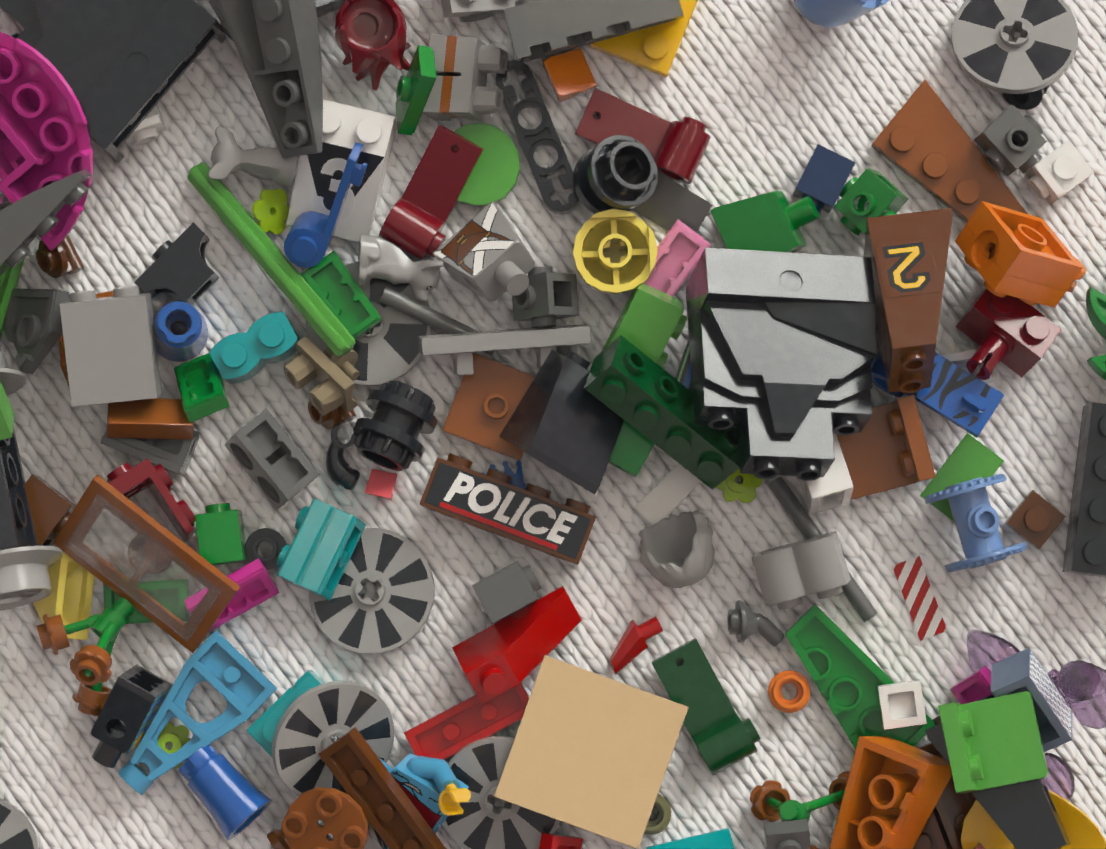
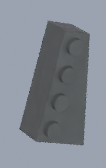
[503,0,684,63]

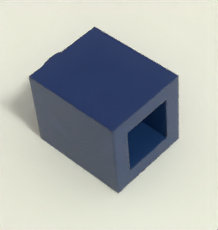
[792,144,856,214]

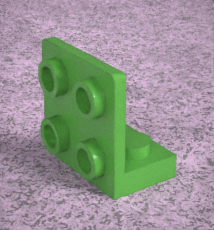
[938,691,1048,794]

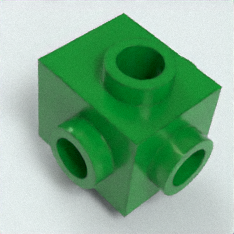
[834,168,909,236]

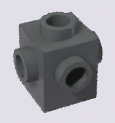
[974,105,1047,176]
[512,267,579,329]

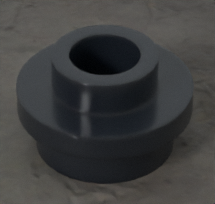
[244,528,287,570]

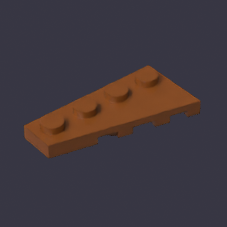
[871,80,1028,223]

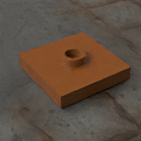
[442,352,535,461]

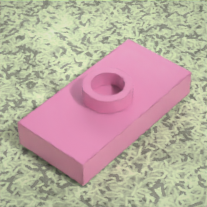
[645,219,712,297]

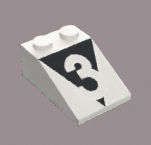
[286,99,397,243]

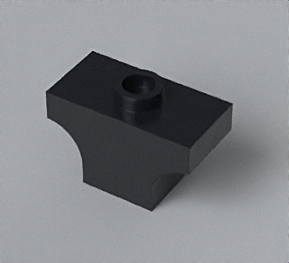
[134,222,220,305]

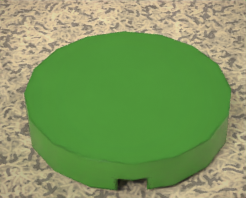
[454,123,520,207]

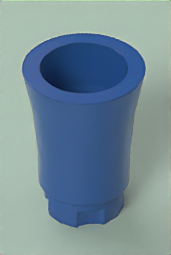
[153,301,208,362]
[178,744,272,841]

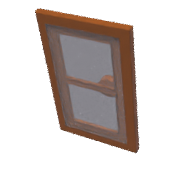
[53,475,240,653]

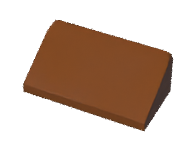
[107,398,194,440]

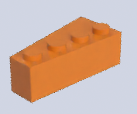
[829,736,952,849]

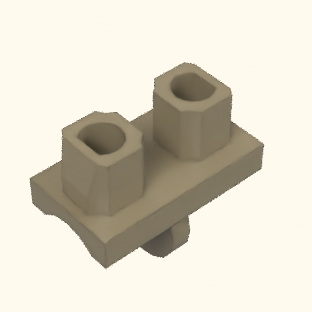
[284,336,360,416]

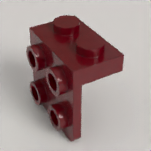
[106,458,196,542]

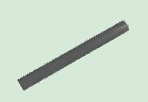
[767,475,878,622]

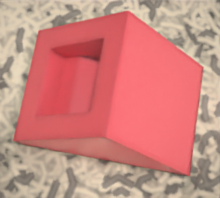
[364,469,398,500]

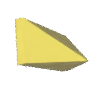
[33,553,94,640]

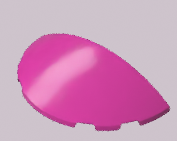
[0,32,93,251]

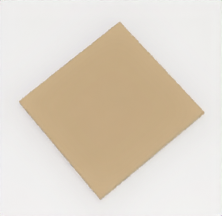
[494,655,689,849]

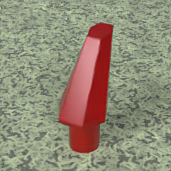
[610,616,663,675]

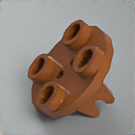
[282,787,368,849]

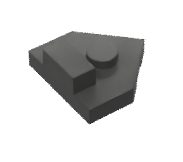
[3,288,71,374]

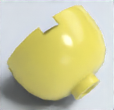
[573,209,658,295]

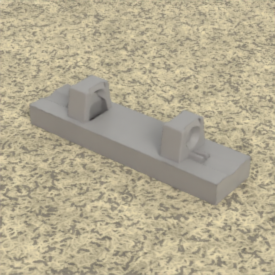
[417,324,591,376]

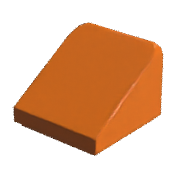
[543,48,597,103]

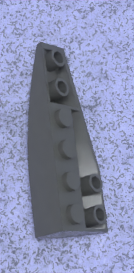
[216,0,323,158]
[0,169,92,282]

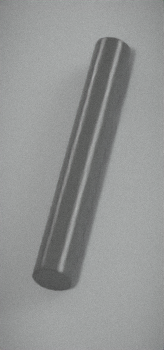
[378,286,495,355]

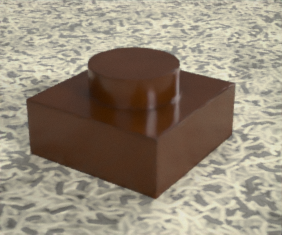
[1004,490,1066,550]

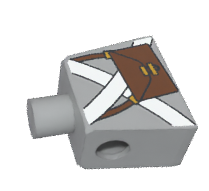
[433,201,535,302]

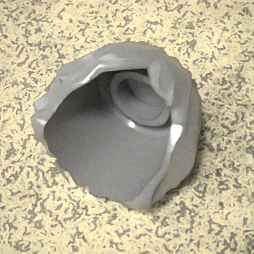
[639,510,715,588]

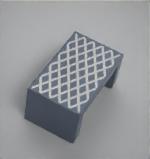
[991,647,1072,752]

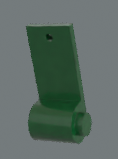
[651,638,761,775]

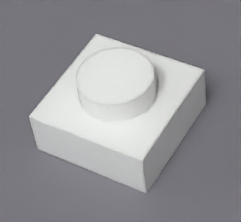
[877,680,927,730]

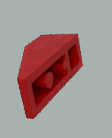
[452,586,582,704]

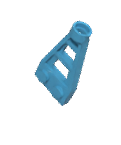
[118,630,278,795]

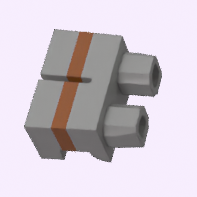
[423,34,508,121]

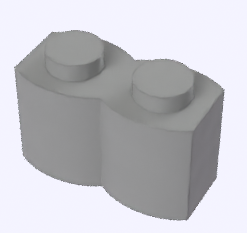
[751,531,851,610]

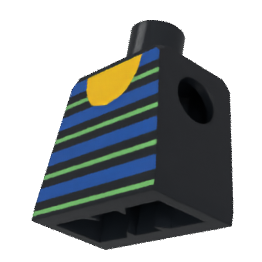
[90,665,173,768]

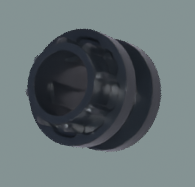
[573,135,658,214]
[353,381,438,471]

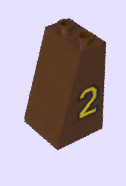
[864,208,953,393]

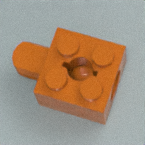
[955,201,1086,308]

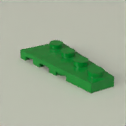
[785,603,935,750]

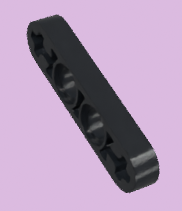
[495,60,579,215]

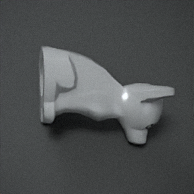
[208,126,298,188]
[358,234,443,302]

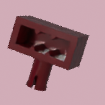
[955,288,1062,380]

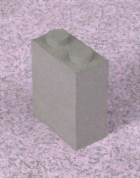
[59,286,162,407]

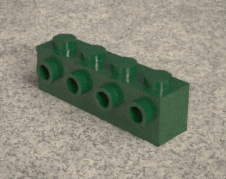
[584,335,739,490]

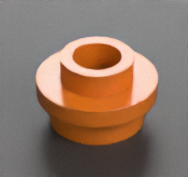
[768,670,811,713]

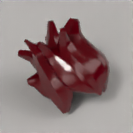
[335,0,411,91]

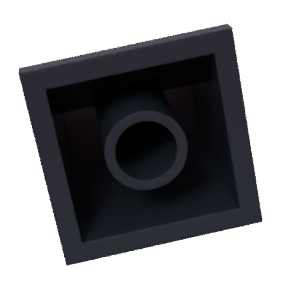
[499,350,624,495]

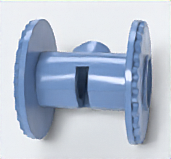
[925,474,1027,572]

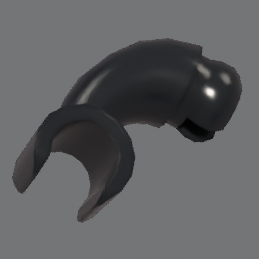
[326,424,360,490]

